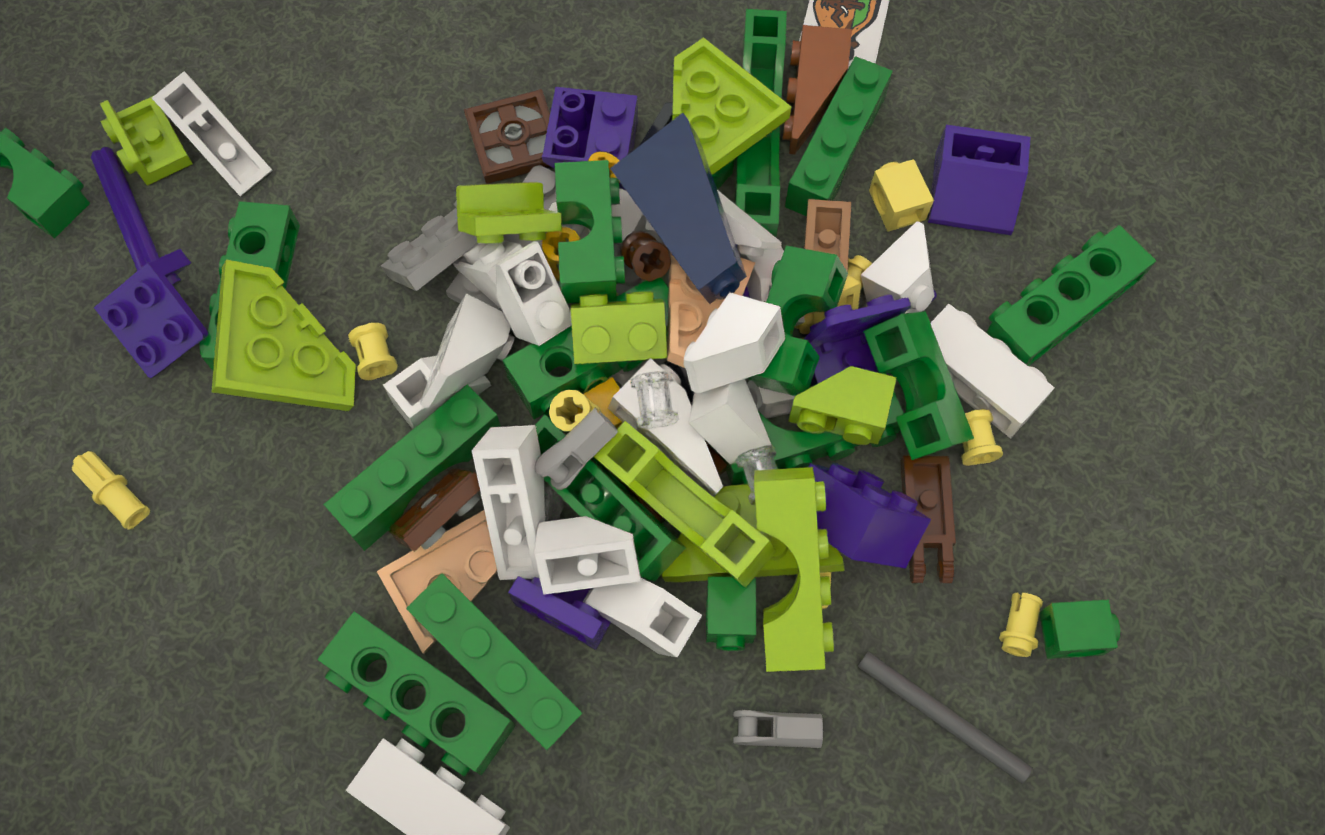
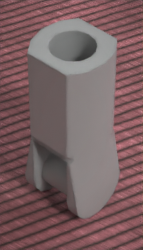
[535,407,619,490]
[733,710,823,748]

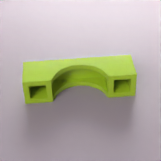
[594,421,776,588]
[754,467,834,672]

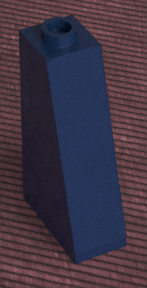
[610,113,747,304]

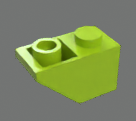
[788,366,897,445]

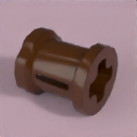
[620,231,671,281]

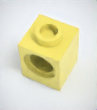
[869,159,934,232]

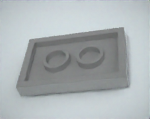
[381,200,478,291]

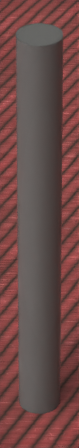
[857,651,1033,784]

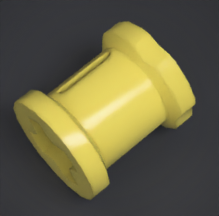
[348,323,398,380]
[549,390,601,433]
[961,409,1003,466]

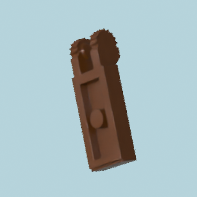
[900,456,956,583]

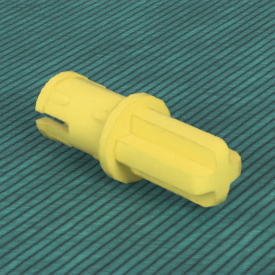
[72,451,150,530]

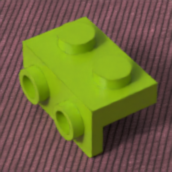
[100,96,193,186]
[456,182,562,243]
[570,291,667,364]

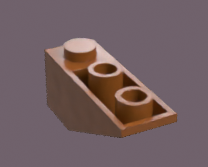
[782,25,852,155]

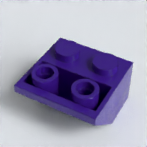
[542,87,638,191]
[928,125,1031,235]
[809,462,931,568]

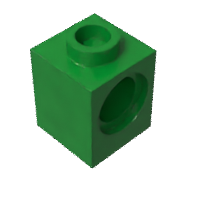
[706,577,756,651]
[1039,599,1120,659]

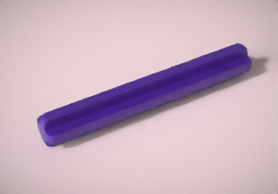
[91,147,159,271]

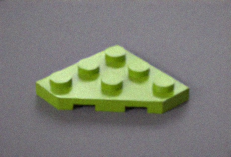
[672,37,792,175]
[211,260,356,411]

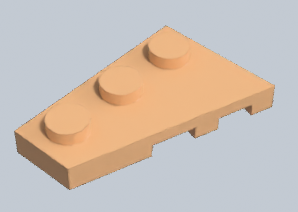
[667,251,755,368]
[377,510,497,654]

